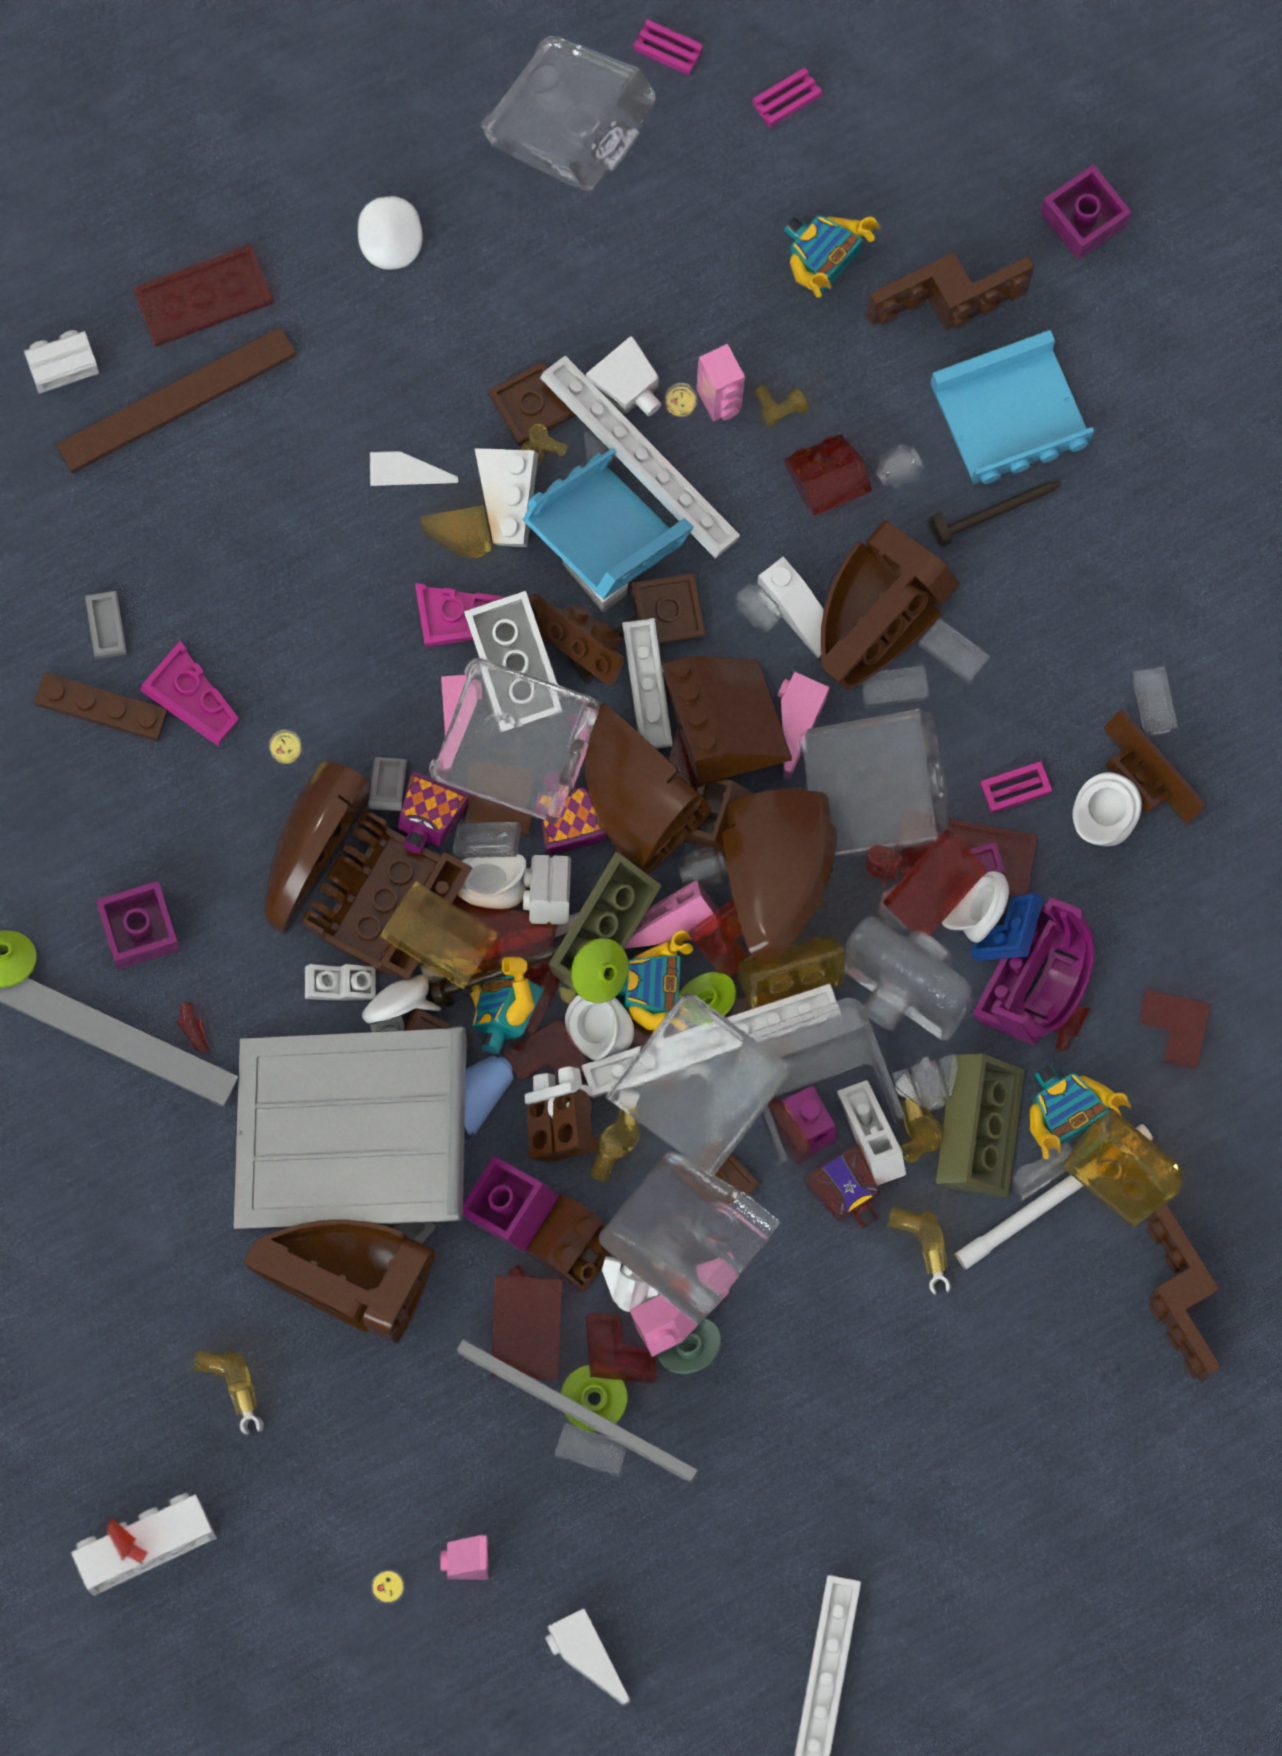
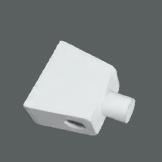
[586,336,662,417]

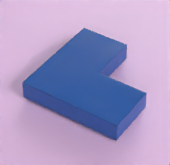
[970,893,1044,961]

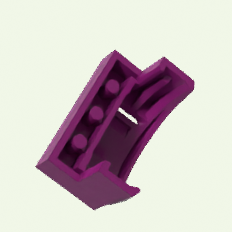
[972,897,1095,1046]

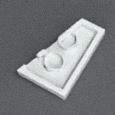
[475,448,538,547]

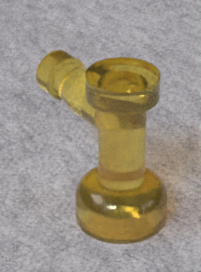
[754,385,809,428]
[520,424,568,465]

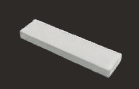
[622,618,673,749]

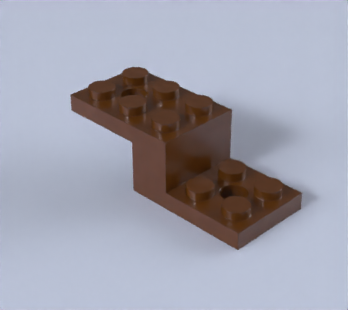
[866,252,1034,330]
[1147,1204,1221,1383]

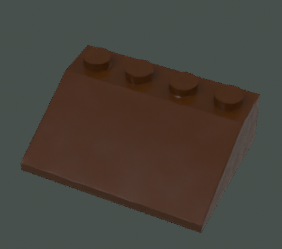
[662,656,792,785]

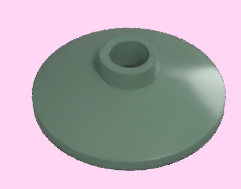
[657,1318,722,1374]

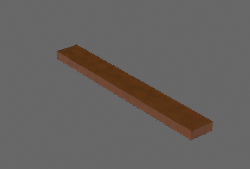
[56,327,296,474]

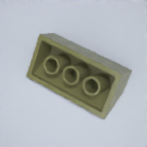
[549,852,662,990]
[936,1054,1025,1198]

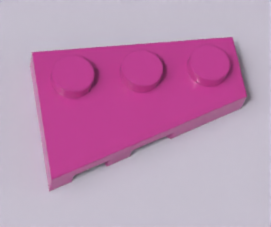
[415,583,506,647]
[141,640,239,746]

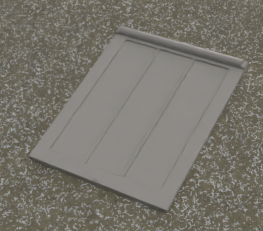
[234,1027,467,1229]

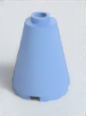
[464,1055,513,1143]

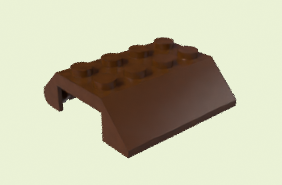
[300,811,473,980]

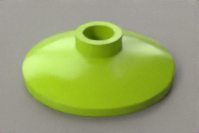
[0,930,37,988]
[571,938,629,1003]
[678,972,737,1027]
[561,1364,627,1432]

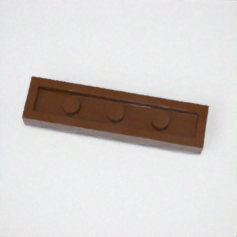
[34,672,168,742]

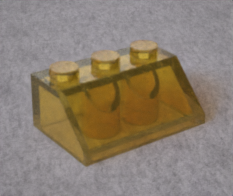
[380,881,498,989]
[738,935,845,1010]
[1062,1108,1184,1227]

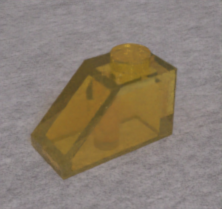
[420,505,491,558]

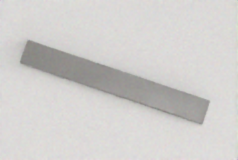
[0,978,239,1108]
[457,1340,698,1483]

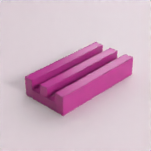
[633,19,703,76]
[752,67,822,128]
[979,761,1052,814]

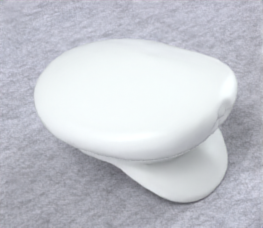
[358,196,422,269]
[1072,772,1142,846]
[458,854,527,909]
[941,871,1009,943]
[362,975,441,1023]
[565,995,634,1061]

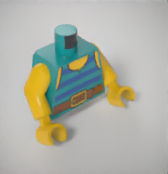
[784,215,881,298]
[617,930,693,1030]
[457,957,543,1054]
[1030,1065,1131,1159]

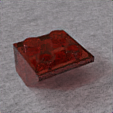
[784,434,873,515]

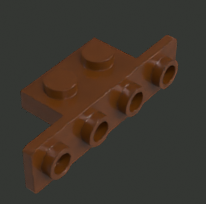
[529,594,624,685]
[1104,710,1206,824]

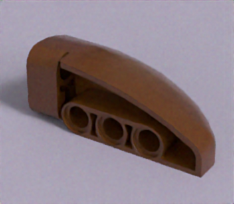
[820,520,960,689]
[584,702,711,874]
[264,761,370,935]
[722,789,837,965]
[243,1219,436,1344]

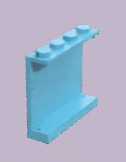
[930,330,1094,485]
[522,448,694,600]

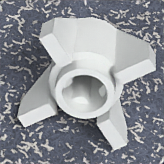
[602,1252,670,1312]

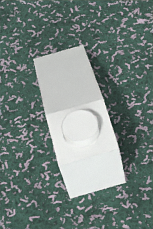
[757,557,824,658]
[837,1080,906,1186]
[545,1609,630,1706]

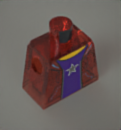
[804,1144,880,1229]

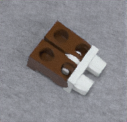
[524,1066,599,1163]

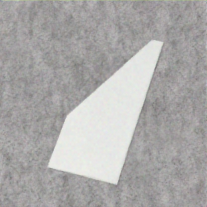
[370,451,458,486]

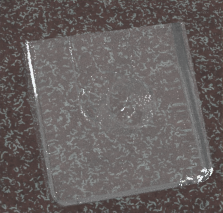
[481,36,655,191]
[429,658,600,825]
[797,709,950,858]
[841,916,975,1041]
[606,994,788,1176]
[599,1151,781,1325]

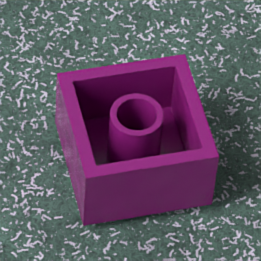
[1040,164,1132,260]
[95,881,180,970]
[463,1156,559,1253]

